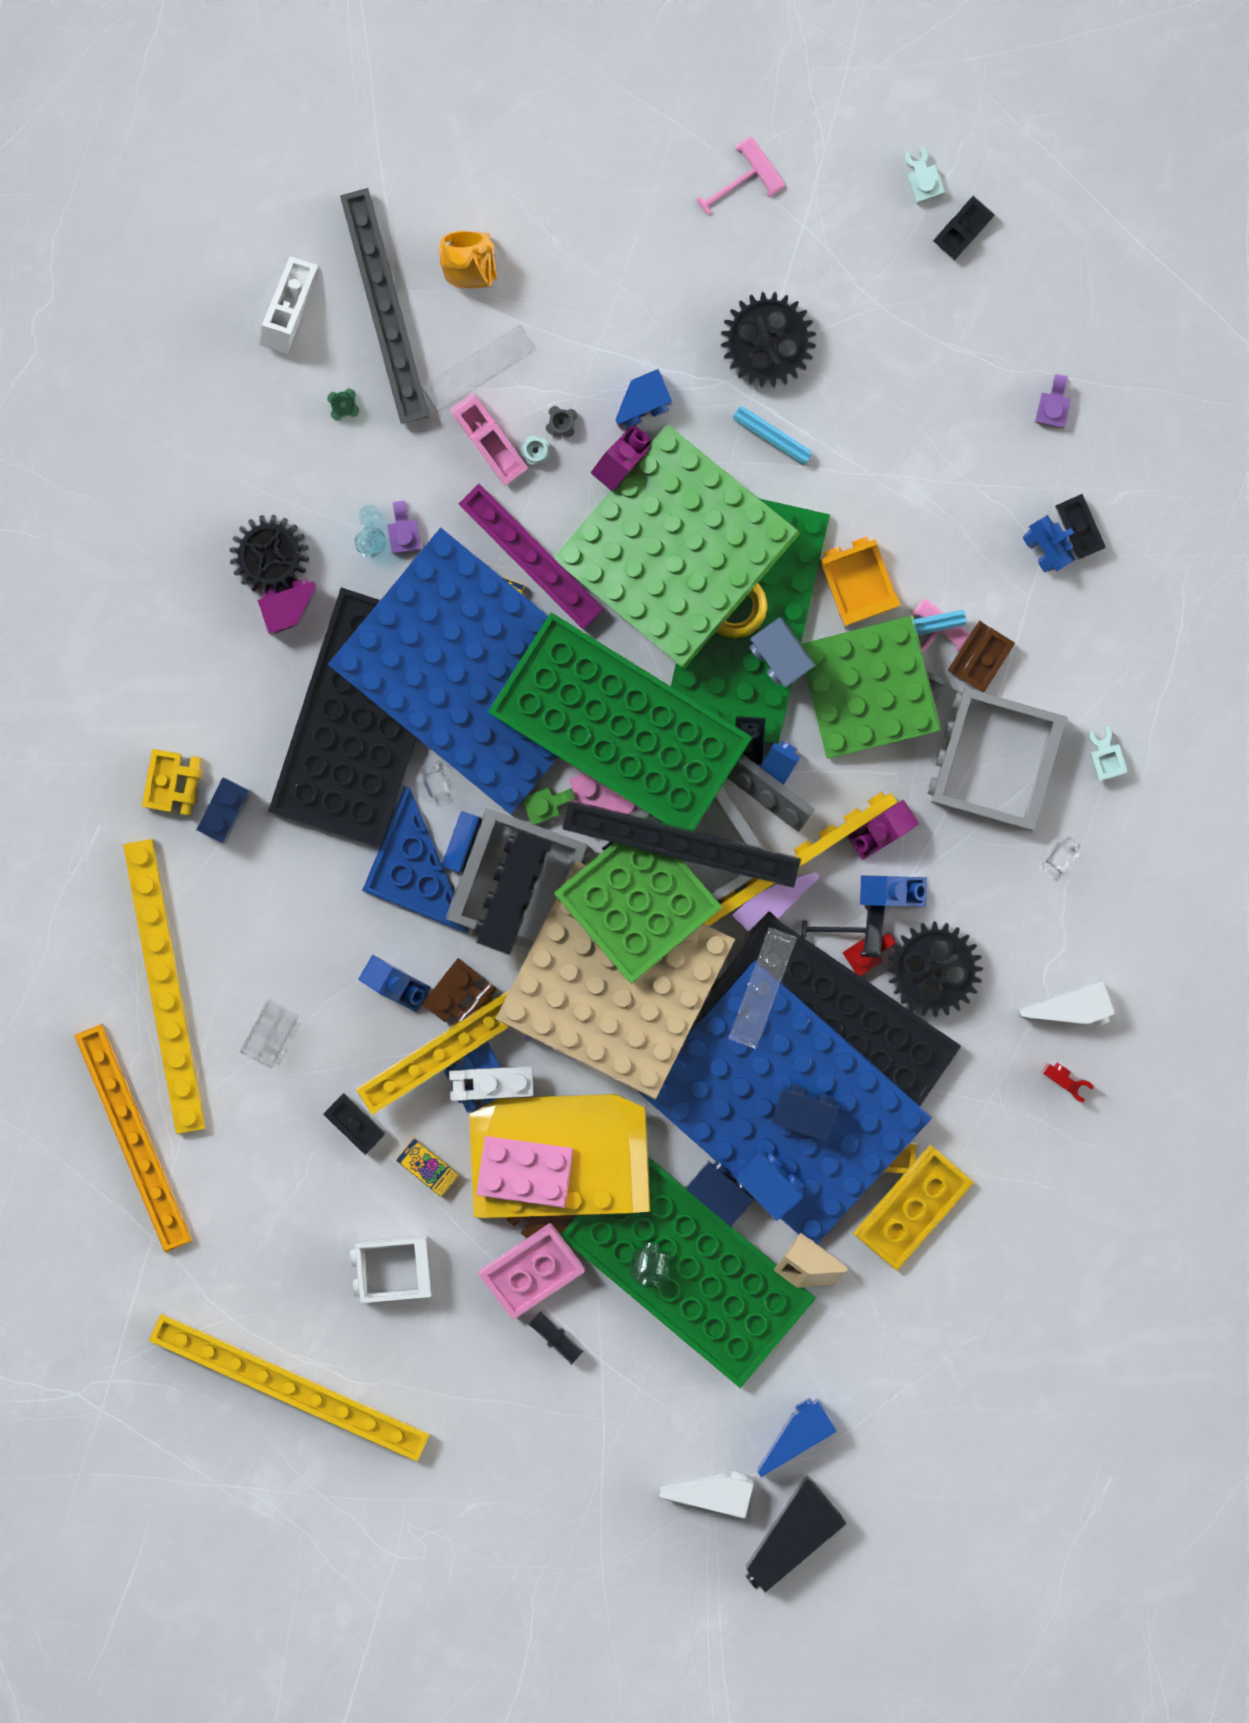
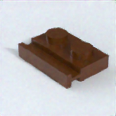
[947,620,1015,693]

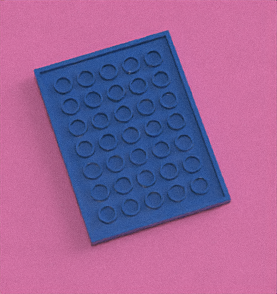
[328,527,558,815]
[637,960,932,1245]

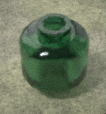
[630,1243,670,1288]

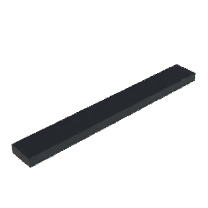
[562,800,801,888]

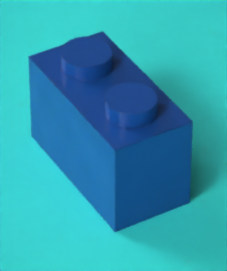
[736,1150,804,1221]

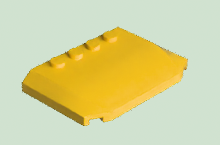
[469,1094,651,1218]

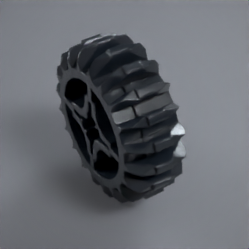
[229,515,309,593]

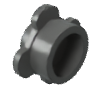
[546,406,577,438]

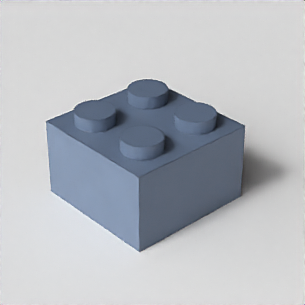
[750,618,816,687]

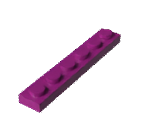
[458,483,604,630]

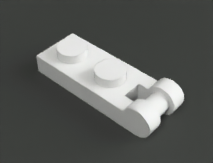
[449,1066,534,1101]

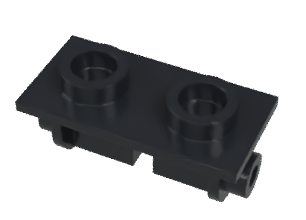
[735,716,766,764]

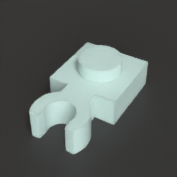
[904,147,945,204]
[1088,726,1128,781]

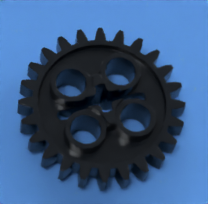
[721,292,816,388]
[887,921,983,1017]

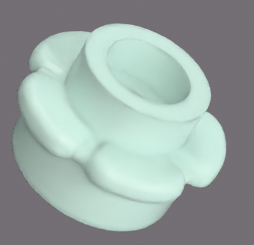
[521,436,550,465]

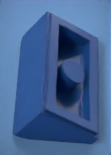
[442,811,481,873]

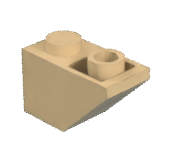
[774,1233,848,1288]

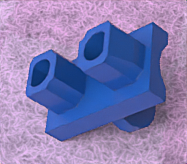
[1023,515,1076,573]

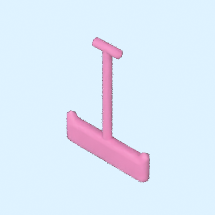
[697,137,785,214]
[913,599,970,653]

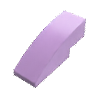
[731,873,819,931]

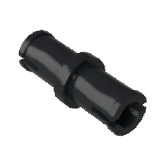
[528,1311,584,1365]

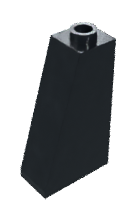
[746,1475,847,1593]

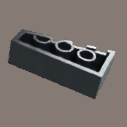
[472,830,553,955]

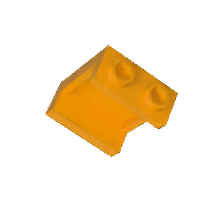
[820,536,901,627]

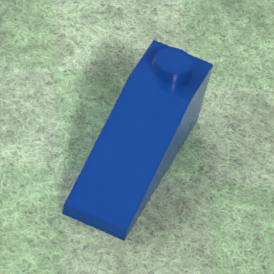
[757,1398,837,1477]

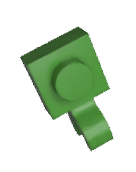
[523,787,576,825]

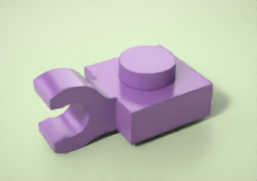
[1035,374,1071,428]
[387,500,421,553]

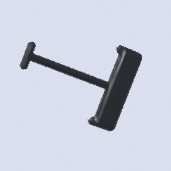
[801,905,885,957]

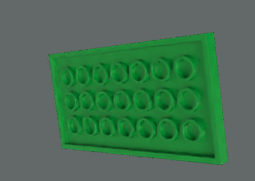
[671,498,830,744]
[488,612,752,831]
[560,1156,816,1388]

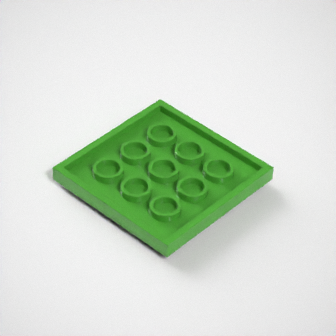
[801,615,941,759]
[554,817,722,985]

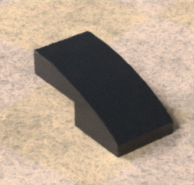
[933,195,996,260]

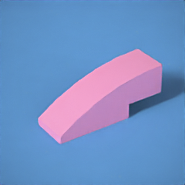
[449,392,529,486]

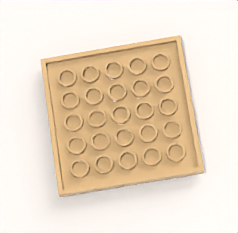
[496,861,735,1100]

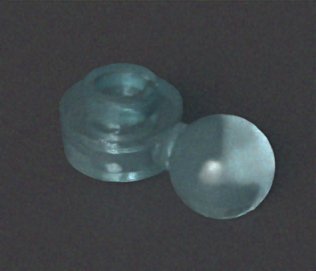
[355,504,386,558]

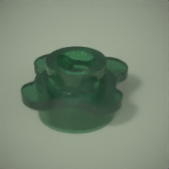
[327,388,360,421]

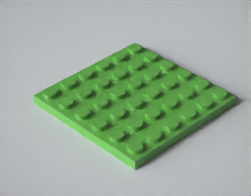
[553,424,800,669]

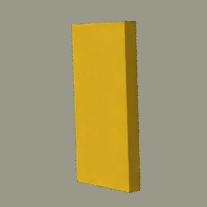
[853,1144,974,1271]

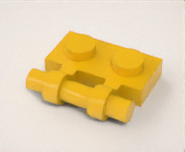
[141,749,203,816]

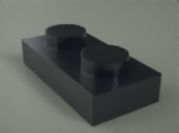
[1054,494,1106,560]
[323,1093,386,1155]

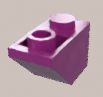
[590,425,653,492]
[257,578,317,635]
[847,799,919,860]

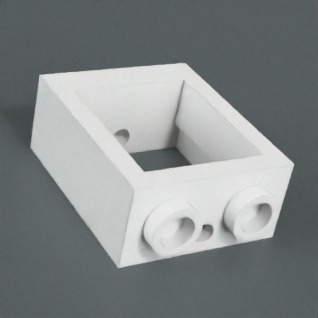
[350,1236,432,1303]

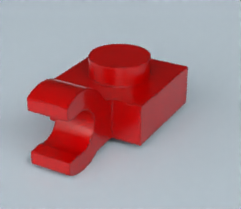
[842,933,895,976]
[1041,1062,1094,1102]

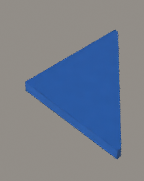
[362,786,469,933]

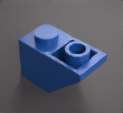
[615,369,672,429]
[760,740,800,785]
[860,875,927,907]
[358,954,431,1012]

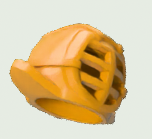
[439,231,497,289]

